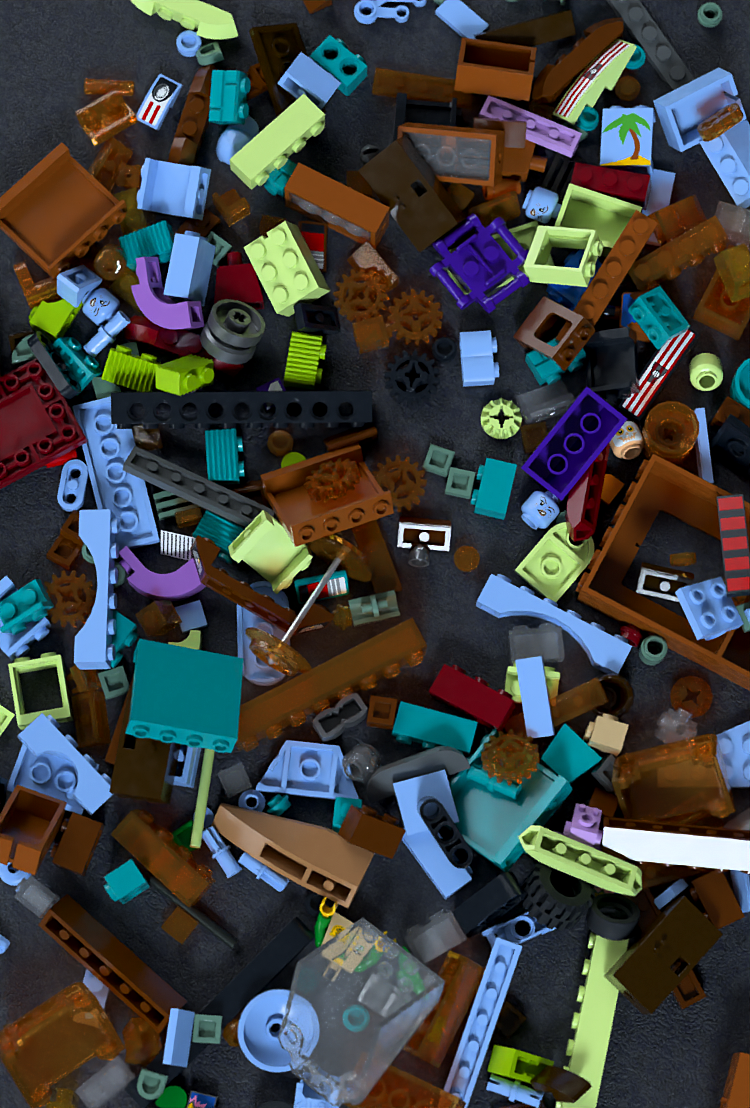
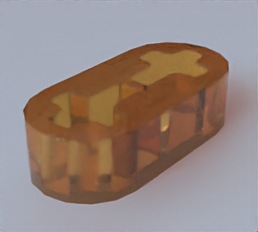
[697,103,744,142]

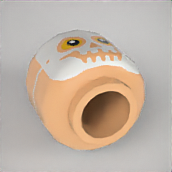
[609,421,645,460]

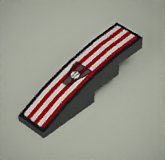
[617,328,700,423]

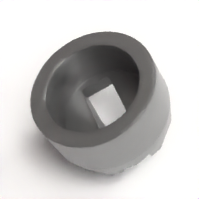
[408,546,430,567]

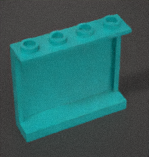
[125,639,244,753]
[443,729,573,872]

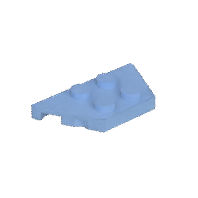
[256,740,358,800]

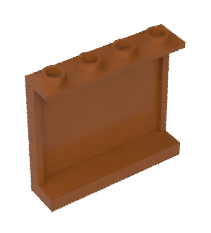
[0,142,128,279]
[260,443,394,547]

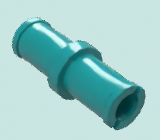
[467,763,522,800]

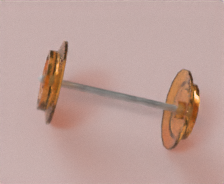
[245,534,372,676]

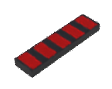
[716,494,750,597]

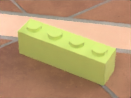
[230,94,325,190]

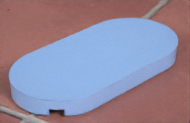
[237,581,291,686]

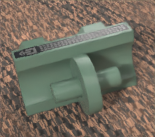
[348,590,400,627]

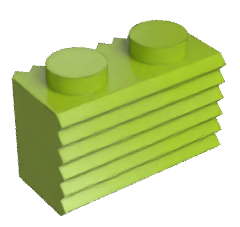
[284,331,327,390]
[101,345,160,392]
[155,354,214,396]

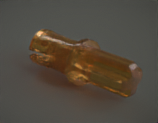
[84,77,135,97]

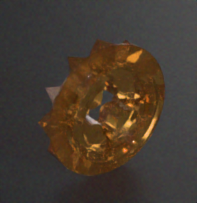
[670,675,713,718]

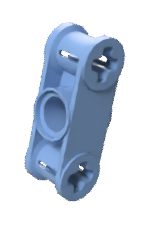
[482,912,556,949]

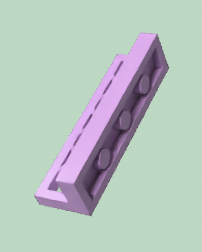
[478,95,582,158]

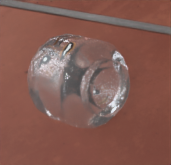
[342,743,382,782]

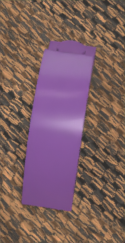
[131,257,205,329]
[119,546,206,602]

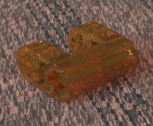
[13,261,70,309]

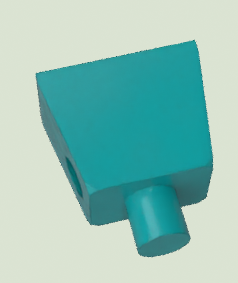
[539,724,602,784]

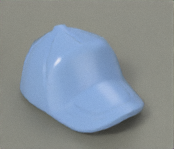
[216,116,259,165]

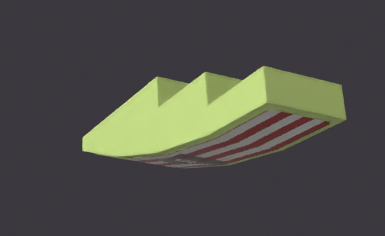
[553,39,637,125]

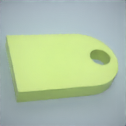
[514,522,594,602]

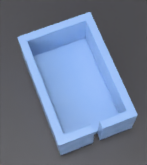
[653,68,747,152]

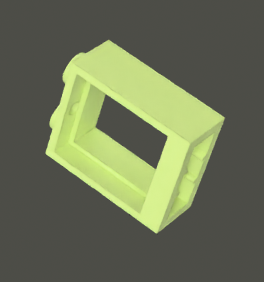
[523,225,603,287]
[8,652,73,730]

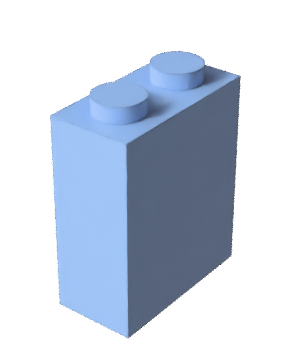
[164,231,216,306]

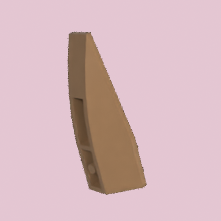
[211,803,375,908]

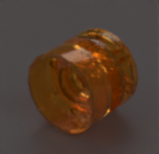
[641,401,699,465]

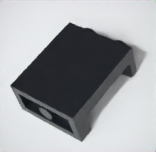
[393,93,462,142]
[583,327,640,401]

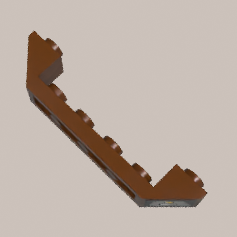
[190,535,335,636]

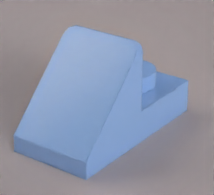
[57,265,103,308]

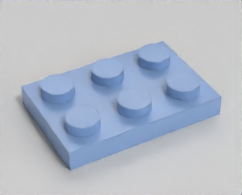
[7,744,100,816]

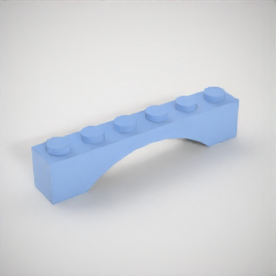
[74,509,120,670]
[476,574,632,674]

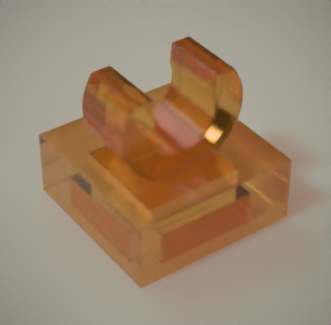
[66,665,102,693]

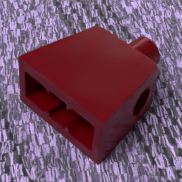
[214,252,264,310]

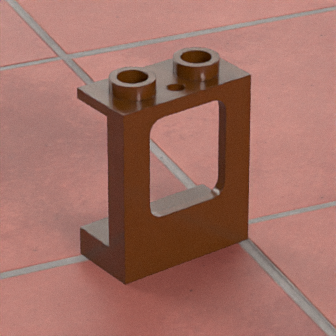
[513,296,596,371]

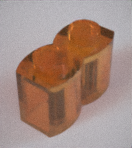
[647,194,708,246]

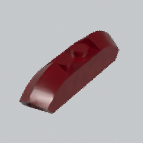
[123,315,244,378]
[565,443,610,541]

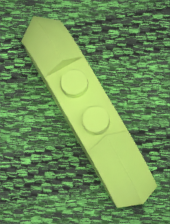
[131,0,238,39]
[518,825,642,896]

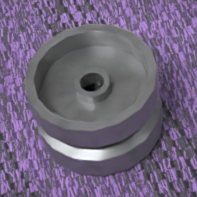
[200,299,266,365]

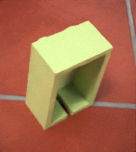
[554,183,642,257]
[244,221,330,317]

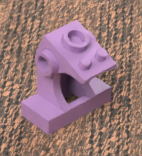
[554,803,603,851]

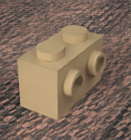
[583,714,629,758]

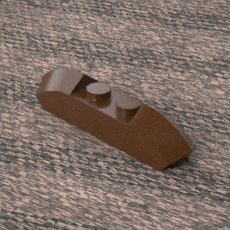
[532,17,623,105]
[168,64,218,166]

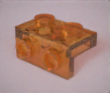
[75,88,138,146]

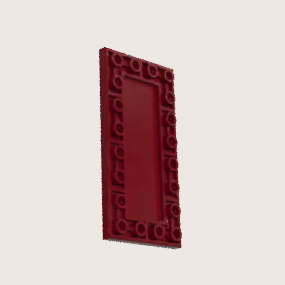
[0,358,88,489]

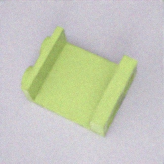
[228,509,313,594]

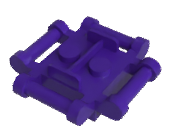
[429,213,530,313]

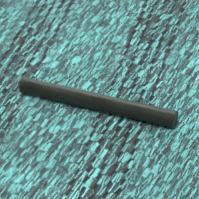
[148,874,238,949]

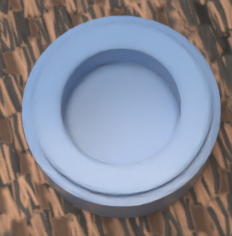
[176,30,202,57]

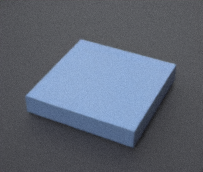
[393,769,459,836]

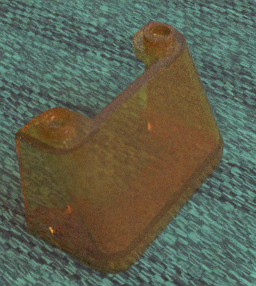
[612,734,735,822]
[0,982,125,1108]

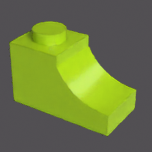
[29,299,83,342]
[487,1045,554,1084]

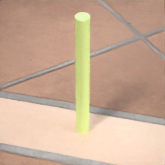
[190,748,215,849]

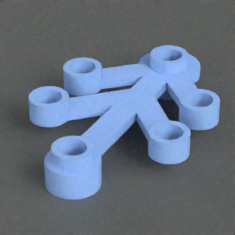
[354,0,427,24]

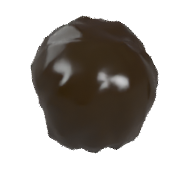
[586,673,635,718]

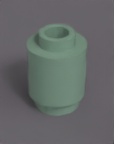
[638,635,668,665]

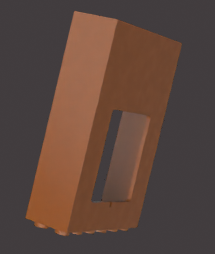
[575,454,750,691]

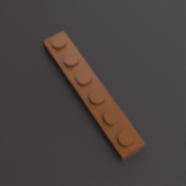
[555,210,658,343]

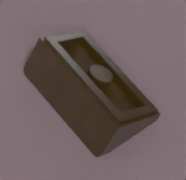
[636,562,694,602]

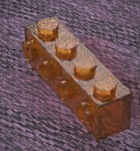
[628,215,730,291]
[111,809,216,907]
[401,951,485,1068]

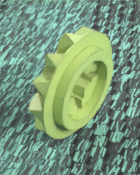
[481,398,522,439]

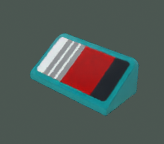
[294,570,349,604]

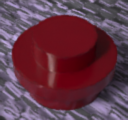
[619,624,645,647]

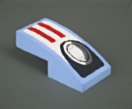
[135,74,183,130]

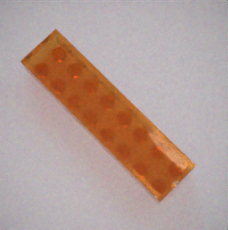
[235,618,427,752]

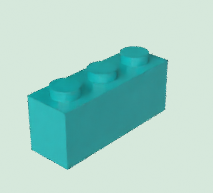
[392,701,478,756]

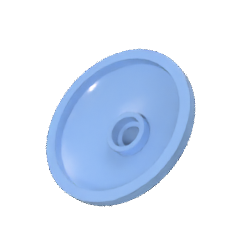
[237,989,319,1072]

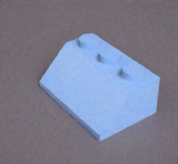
[699,120,750,210]

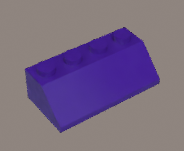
[521,387,627,501]

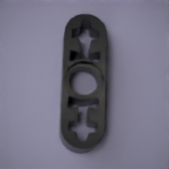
[27,331,81,400]

